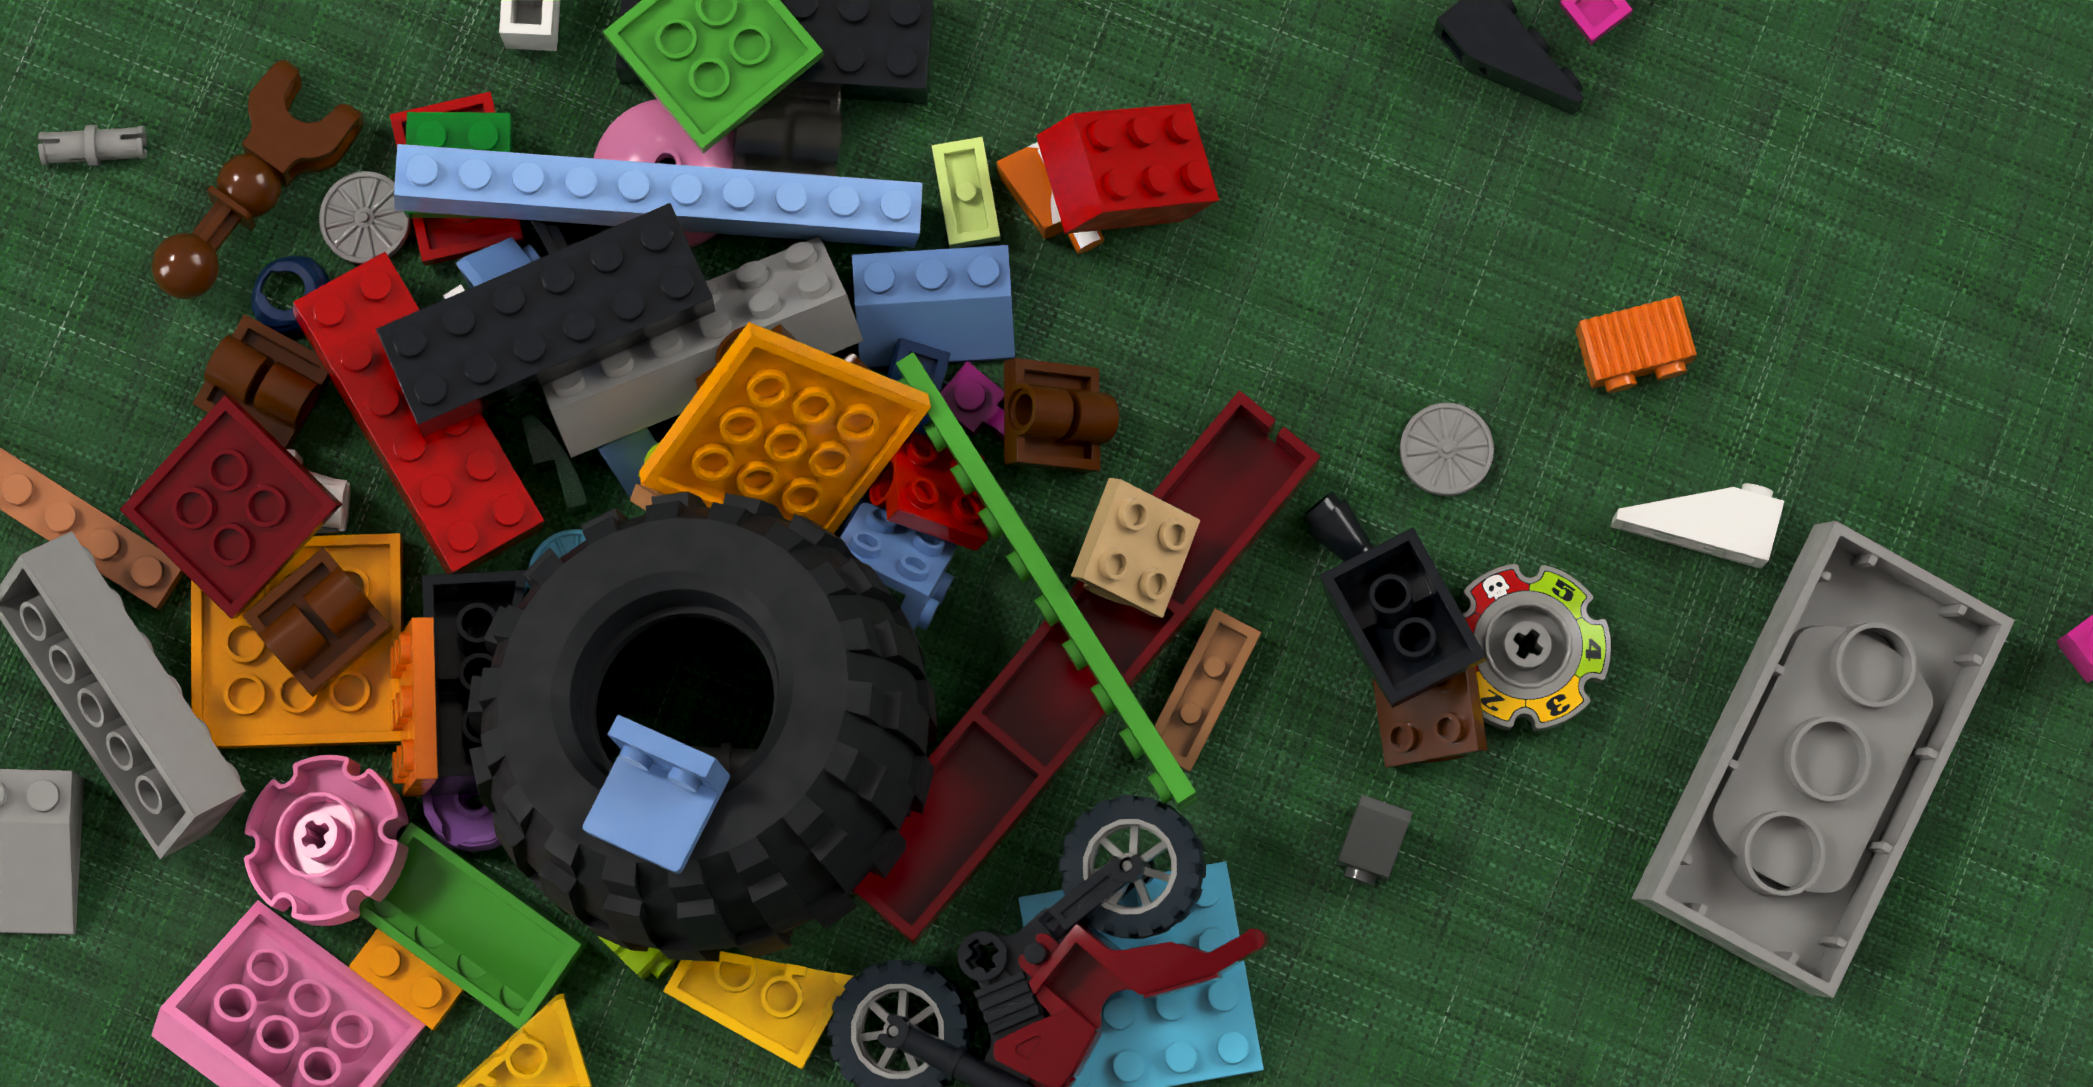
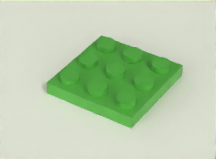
[603,0,824,154]

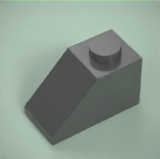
[1336,795,1413,887]

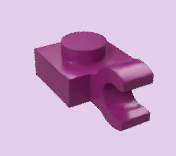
[940,361,1004,442]

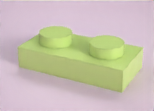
[932,137,1001,249]

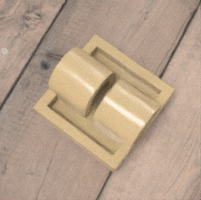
[1071,478,1200,618]

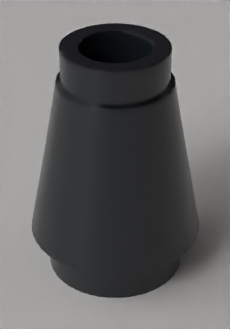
[1301,491,1374,562]

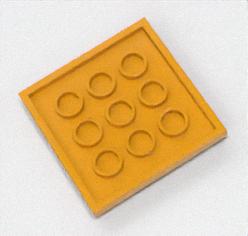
[639,322,931,534]
[191,533,404,749]

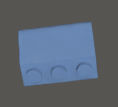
[852,245,1015,368]

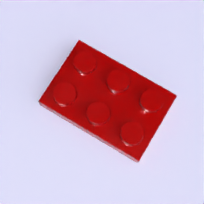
[390,92,525,266]

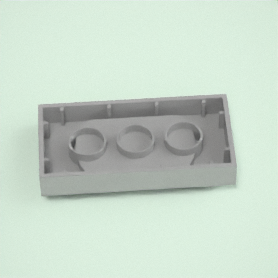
[1631,521,2015,998]

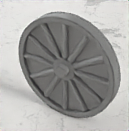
[319,171,412,264]
[1400,403,1494,496]

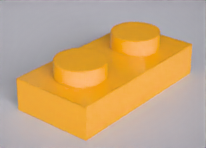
[349,928,465,1031]

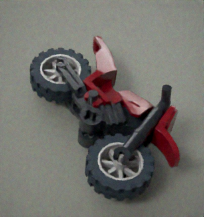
[828,795,1269,1087]

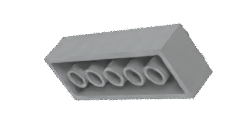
[542,236,863,458]
[0,531,246,860]

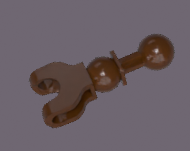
[152,60,364,299]

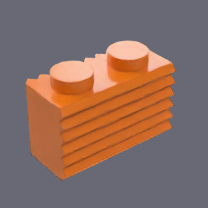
[1575,296,1697,393]

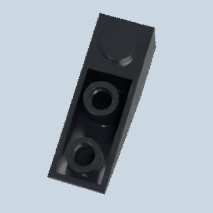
[1433,0,1584,115]

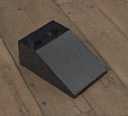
[1320,527,1487,708]

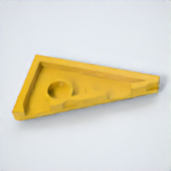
[456,993,592,1087]

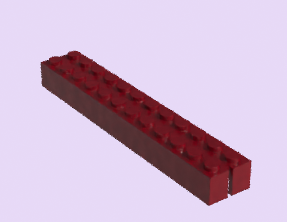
[851,390,1321,945]

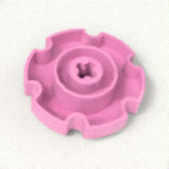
[244,755,409,926]

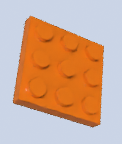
[389,617,438,797]

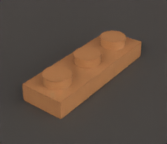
[1154,609,1261,774]

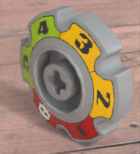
[1462,564,1611,732]

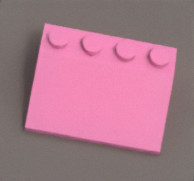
[151,900,425,1087]

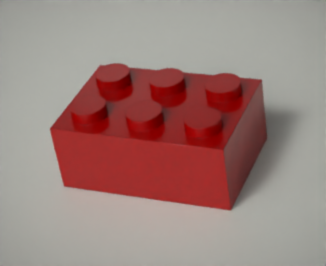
[1036,103,1219,234]

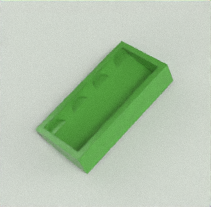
[359,821,589,1030]

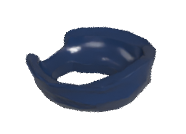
[251,255,330,337]

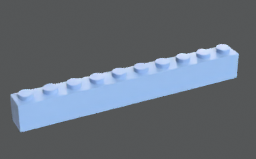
[394,144,923,248]

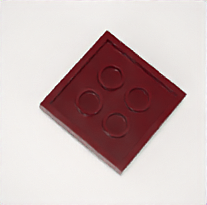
[119,395,342,619]

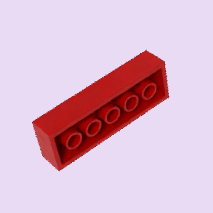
[293,252,545,574]

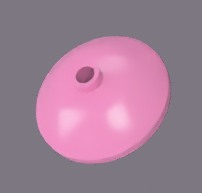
[594,99,746,247]

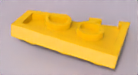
[663,951,853,1070]

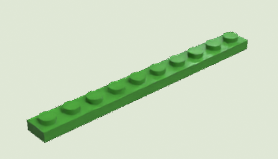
[896,352,1198,811]

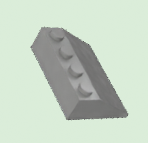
[0,769,84,935]

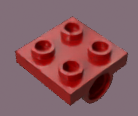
[869,431,988,551]

